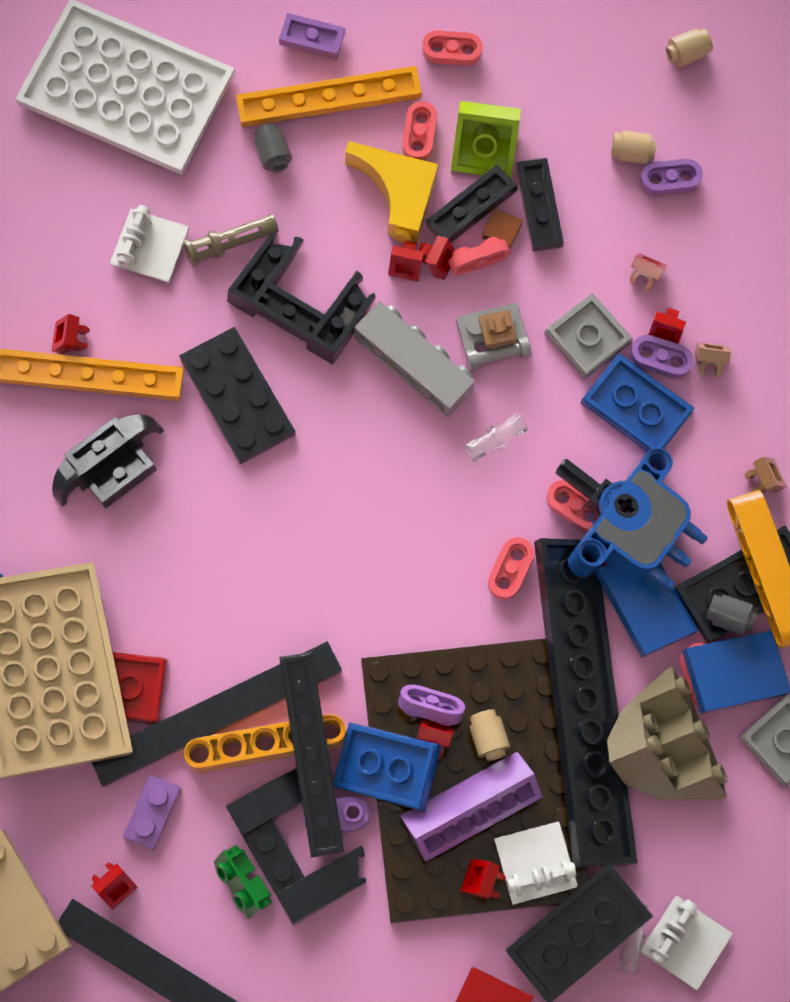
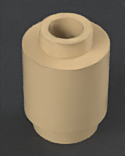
[665,28,713,68]
[611,130,657,165]
[469,709,510,761]

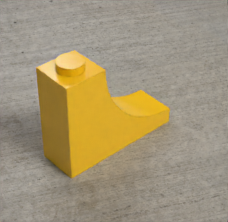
[345,141,438,243]

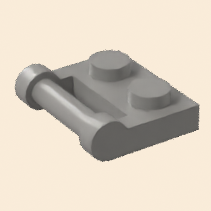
[456,302,532,370]

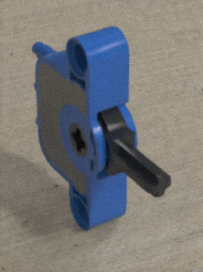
[555,447,708,591]

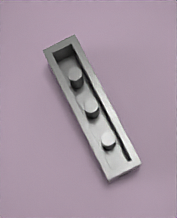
[354,301,475,418]

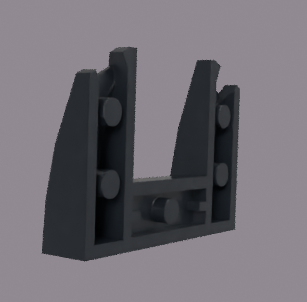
[227,234,376,365]
[226,768,366,926]

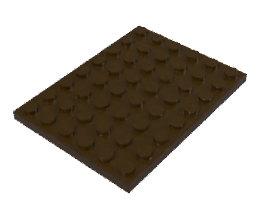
[361,638,589,924]

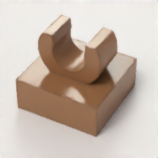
[478,310,517,349]
[695,342,731,377]
[744,457,787,493]

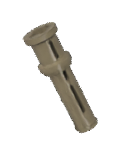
[183,214,279,267]

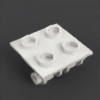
[110,205,189,283]
[494,821,578,905]
[640,895,733,991]

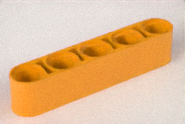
[727,490,790,648]
[184,714,346,773]

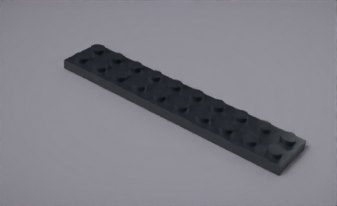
[534,538,637,868]

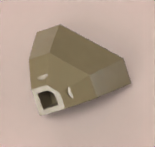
[607,667,728,800]

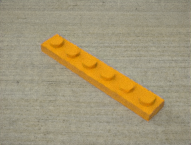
[236,66,422,128]
[0,349,184,401]

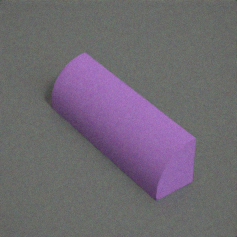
[400,752,543,862]

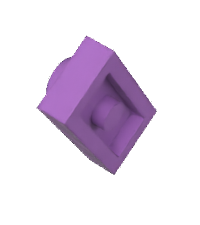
[279,13,345,59]
[123,775,181,851]

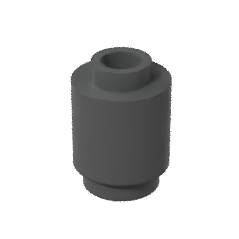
[254,124,292,172]
[706,594,757,635]

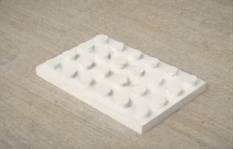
[15,0,235,175]

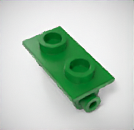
[213,845,272,919]

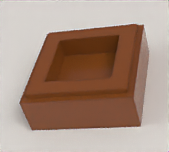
[482,208,523,249]

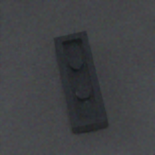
[516,158,564,252]
[426,165,517,243]

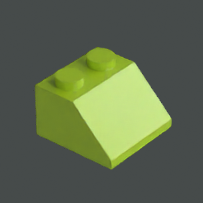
[451,101,521,179]

